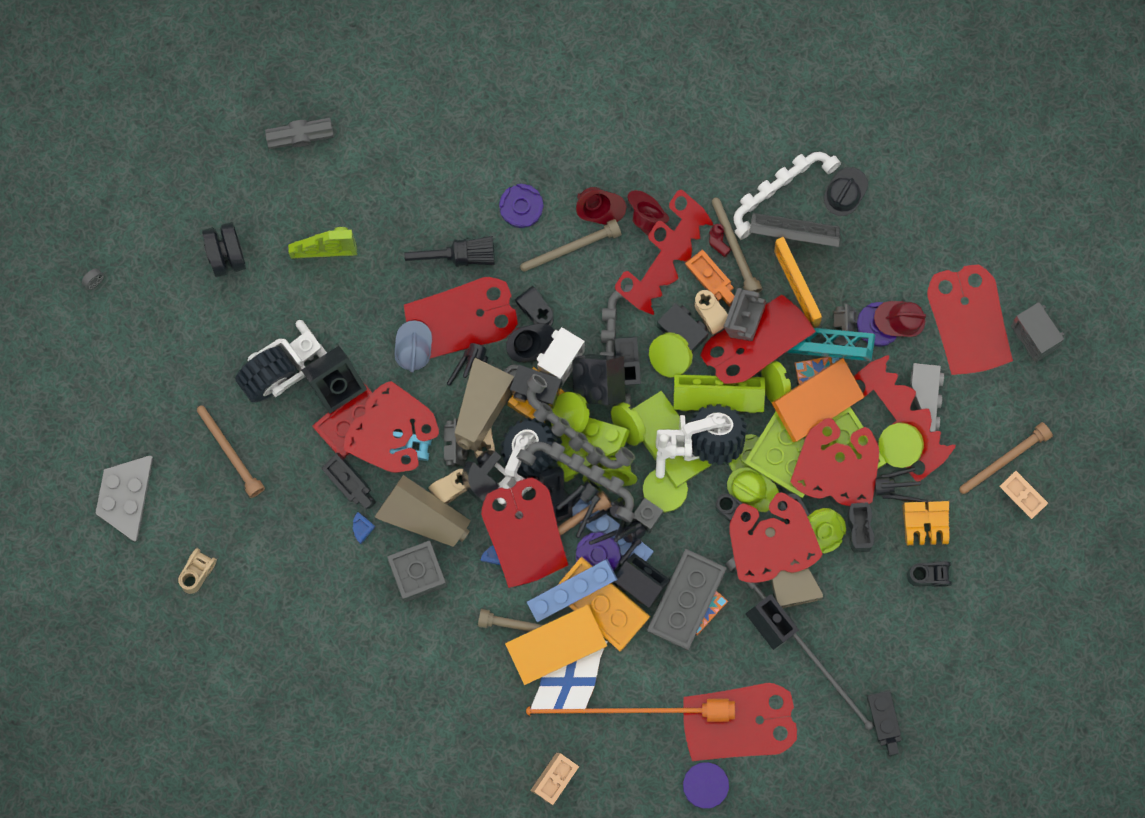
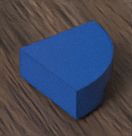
[353,512,375,544]
[481,545,501,565]

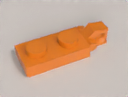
[685,250,735,307]

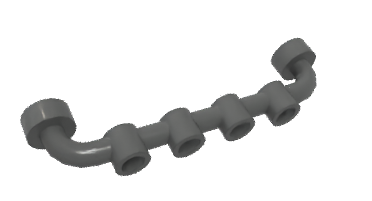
[600,284,633,410]
[527,374,635,469]
[516,442,635,523]

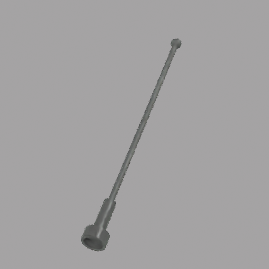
[725,557,874,730]

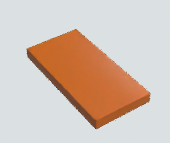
[772,358,864,442]

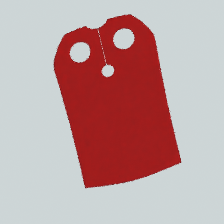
[927,264,1013,375]
[404,277,518,358]
[700,295,816,384]
[481,477,568,588]
[683,683,797,761]

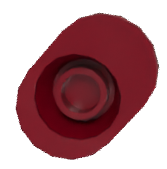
[576,187,627,225]
[628,190,669,235]
[874,301,926,337]

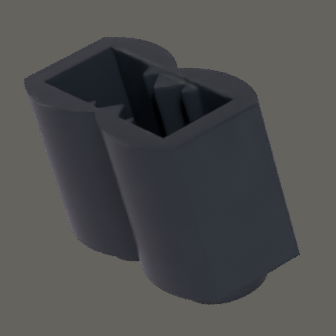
[847,502,874,553]

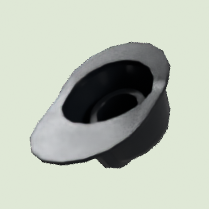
[824,167,868,216]
[506,323,555,363]

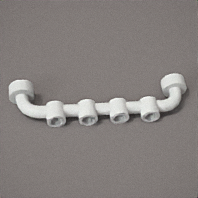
[733,152,841,240]

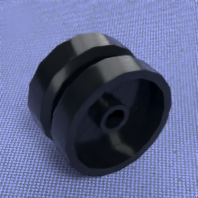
[202,222,246,277]

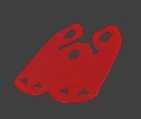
[344,381,439,473]
[790,418,879,506]
[730,493,822,583]

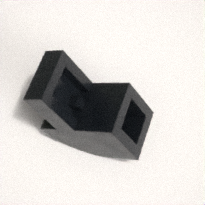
[615,336,641,385]
[462,450,501,503]
[539,466,573,522]

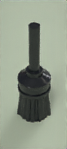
[404,236,495,267]

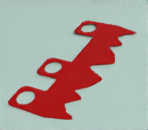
[615,190,713,315]
[854,355,956,481]

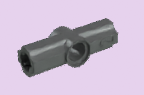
[265,118,334,149]

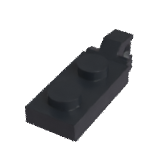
[321,453,376,509]
[867,690,901,756]

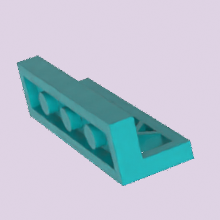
[785,328,875,361]

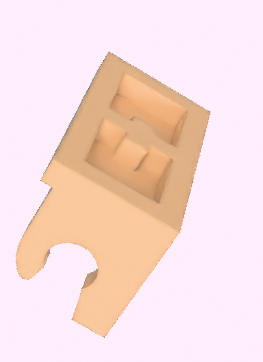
[1000,471,1048,519]
[530,753,579,805]

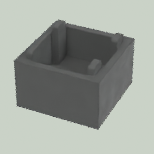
[1011,302,1065,363]
[387,541,447,603]

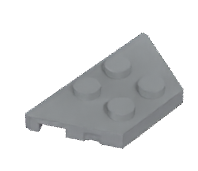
[96,456,153,542]

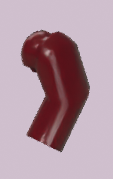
[709,224,731,257]

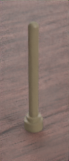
[712,197,763,293]
[520,219,622,272]
[478,609,543,632]

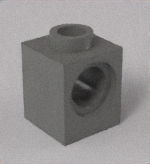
[632,498,663,533]

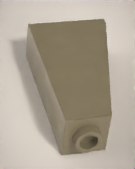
[455,358,514,451]
[375,475,471,547]
[765,527,823,608]

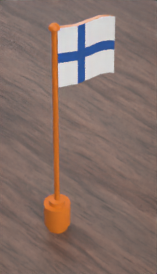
[526,641,735,722]

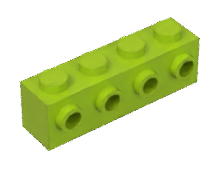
[674,375,765,413]

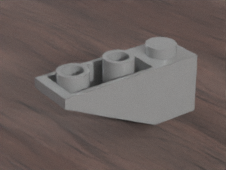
[910,363,944,432]

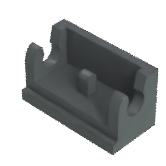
[724,288,766,341]

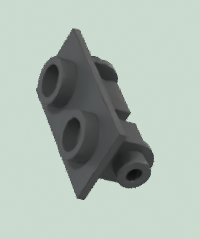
[834,304,858,346]
[444,418,468,467]

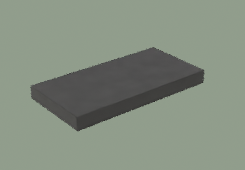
[750,213,840,247]
[647,549,727,651]

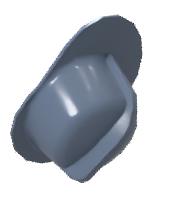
[394,320,432,372]

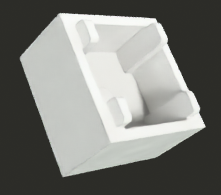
[537,327,585,387]

